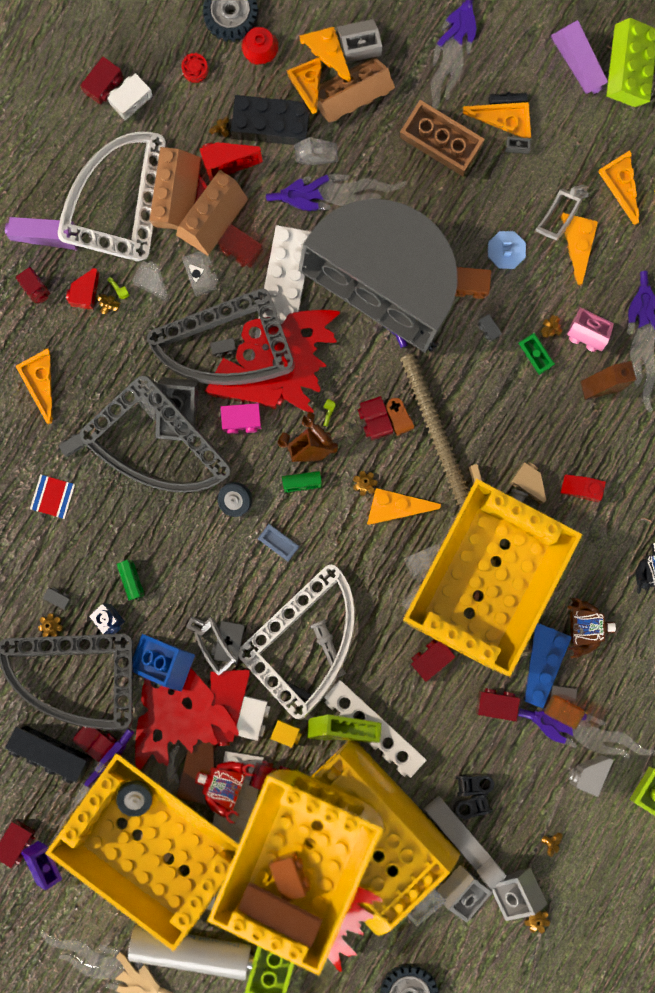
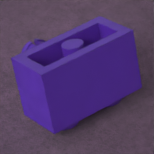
[21,841,63,891]

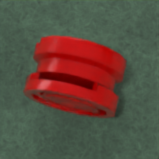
[181,53,208,83]

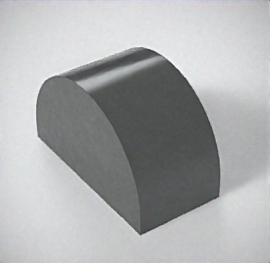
[298,199,457,353]

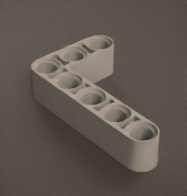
[424,795,506,890]

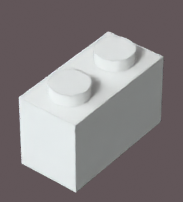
[108,73,153,120]
[237,696,270,741]

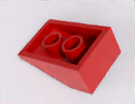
[199,142,263,182]

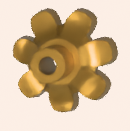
[209,116,230,137]
[97,294,121,315]
[541,315,562,338]
[353,471,378,496]
[38,613,63,637]
[541,833,563,857]
[524,910,550,933]

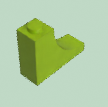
[307,714,382,743]

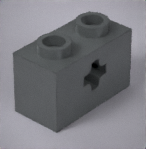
[211,621,245,664]

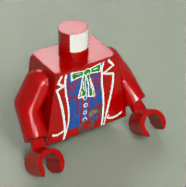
[195,761,256,824]

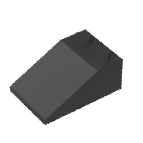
[156,377,199,442]

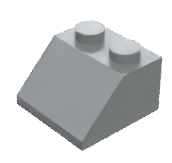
[569,755,613,797]
[434,865,492,922]
[492,868,547,921]

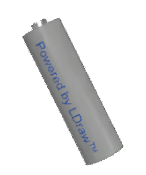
[128,925,254,981]

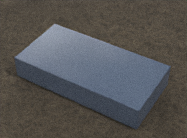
[257,524,300,562]

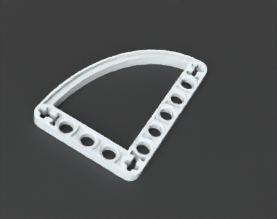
[58,132,165,261]
[239,565,355,719]

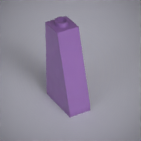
[550,20,608,94]
[5,217,78,250]

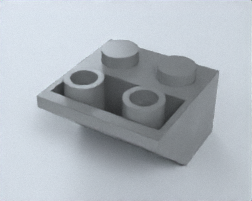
[337,19,382,63]

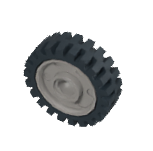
[203,0,258,42]
[380,964,439,993]

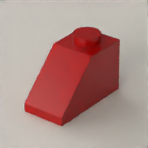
[66,268,100,310]
[560,475,606,502]

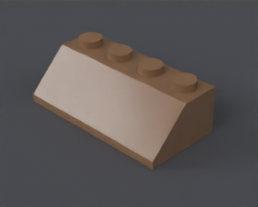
[318,57,395,122]
[149,147,202,230]
[176,170,248,256]

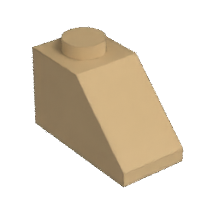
[510,462,546,504]

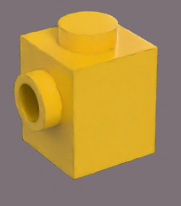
[270,719,302,748]

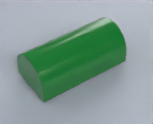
[518,333,555,375]
[282,471,322,493]
[116,560,145,601]

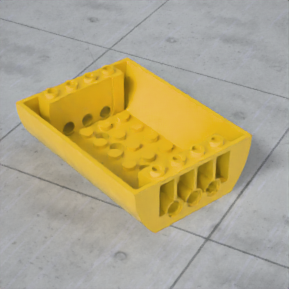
[403,479,582,676]
[305,740,460,936]
[46,754,239,951]
[208,770,383,975]

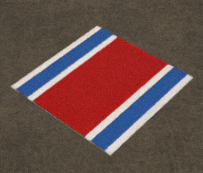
[30,474,75,519]

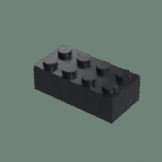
[231,95,310,146]
[5,724,93,784]

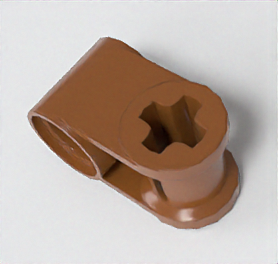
[386,398,415,436]

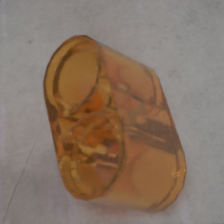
[544,694,586,729]

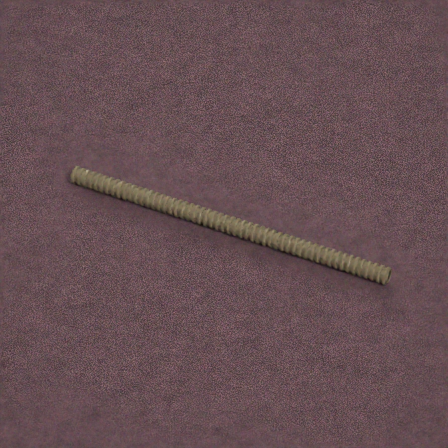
[400,353,532,658]

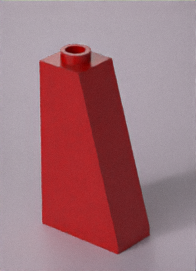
[205,358,285,409]
[210,669,250,746]

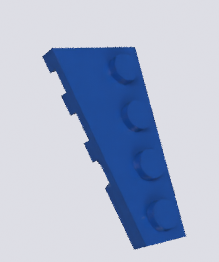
[524,623,571,709]

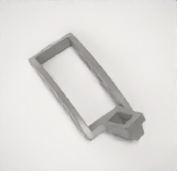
[536,184,589,241]
[186,616,236,675]

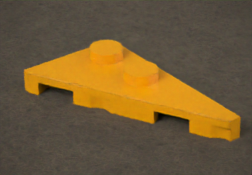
[299,27,351,82]
[287,57,322,114]
[462,102,531,139]
[598,150,639,226]
[561,213,598,286]
[16,348,53,425]
[367,488,441,525]

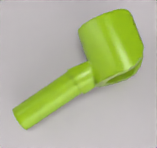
[107,277,130,299]
[323,399,336,427]

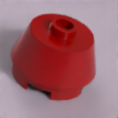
[241,27,279,65]

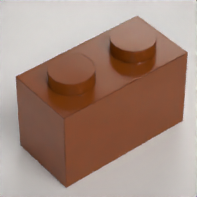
[455,267,491,299]
[269,851,311,901]

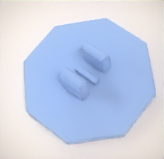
[488,231,526,269]

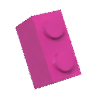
[221,403,261,434]

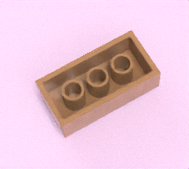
[400,100,485,176]

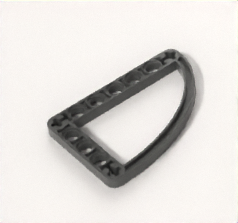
[147,288,295,385]
[80,375,231,492]
[0,634,133,730]

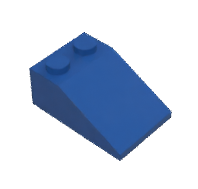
[133,634,195,691]

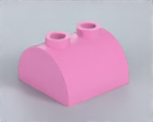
[567,307,614,352]

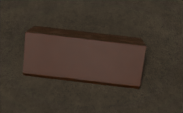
[237,882,323,948]

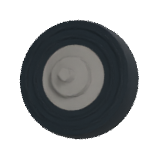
[218,482,252,517]
[116,780,152,817]

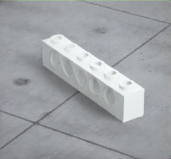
[324,679,426,778]

